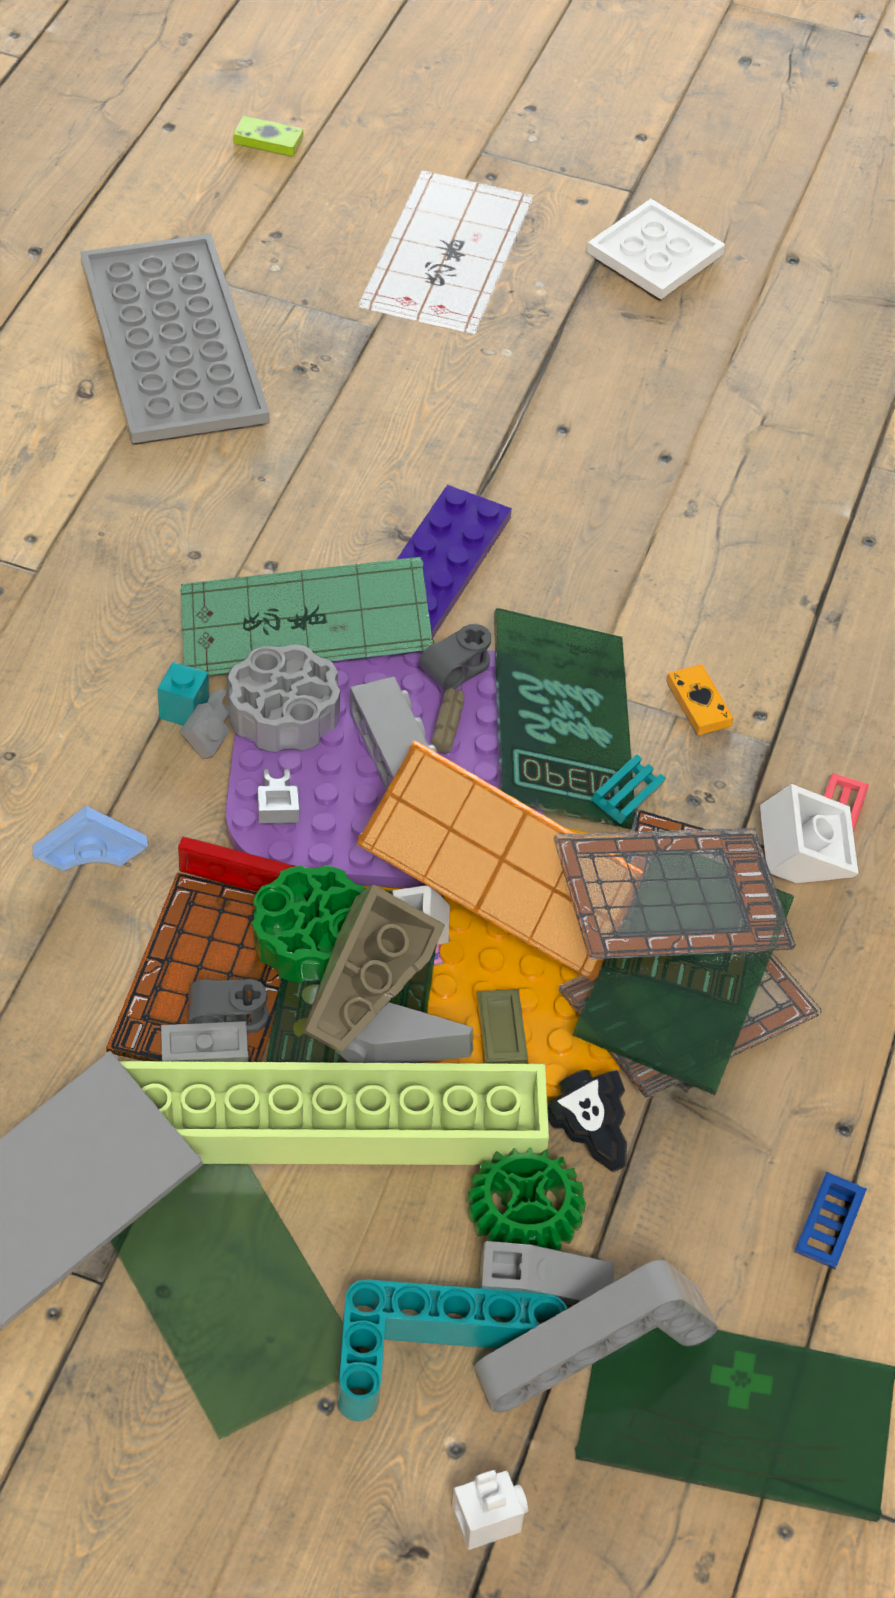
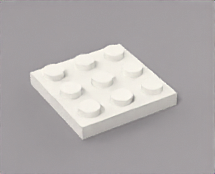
[587,199,725,299]

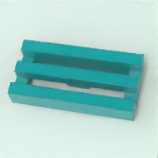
[591,754,666,824]

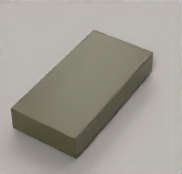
[477,989,528,1064]

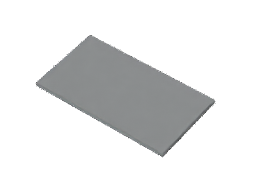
[0,1051,204,1331]

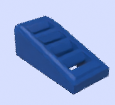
[794,1172,867,1269]

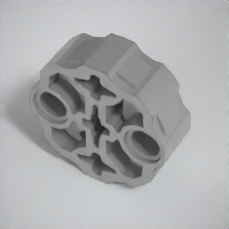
[227,644,341,752]

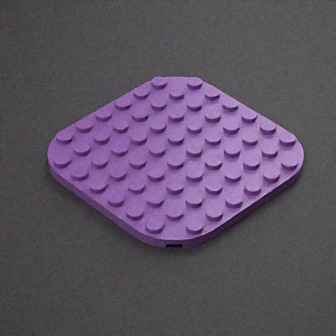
[226,650,545,888]

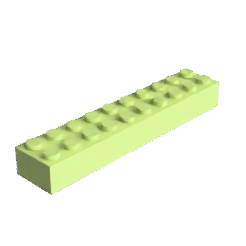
[119,1061,549,1165]

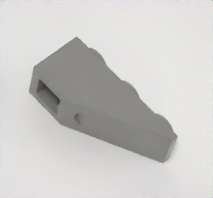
[479,1241,614,1305]

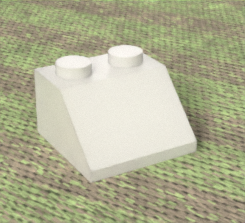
[760,784,859,883]

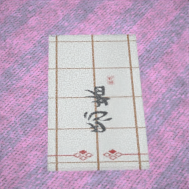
[359,171,533,334]

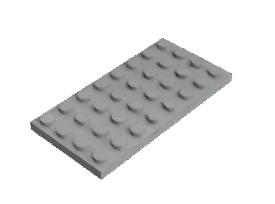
[80,234,269,444]

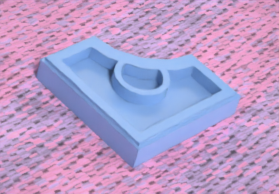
[32,806,148,871]

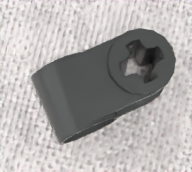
[419,624,491,691]
[188,979,269,1033]

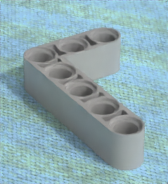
[474,1260,718,1412]

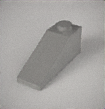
[336,1002,473,1063]

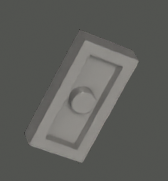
[161,1021,248,1062]

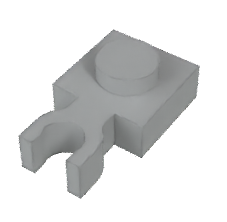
[180,689,230,759]
[258,769,299,824]

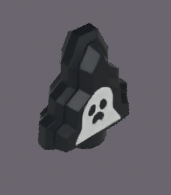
[547,1069,627,1173]

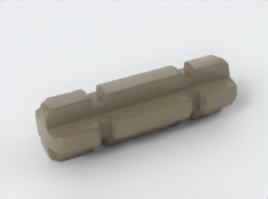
[432,688,465,754]

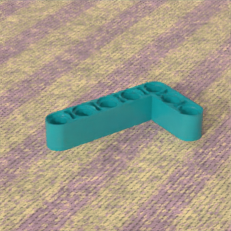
[337,1280,567,1421]

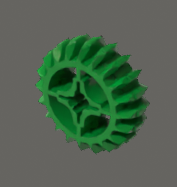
[467,1148,586,1251]

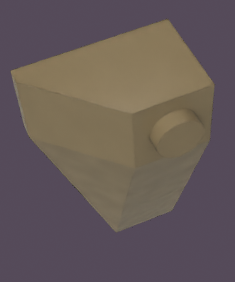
[303,884,445,1053]

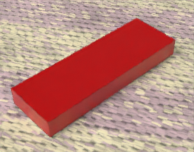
[178,836,295,892]

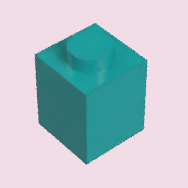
[157,662,209,726]

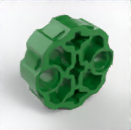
[252,865,366,984]

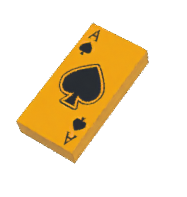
[667,664,734,736]

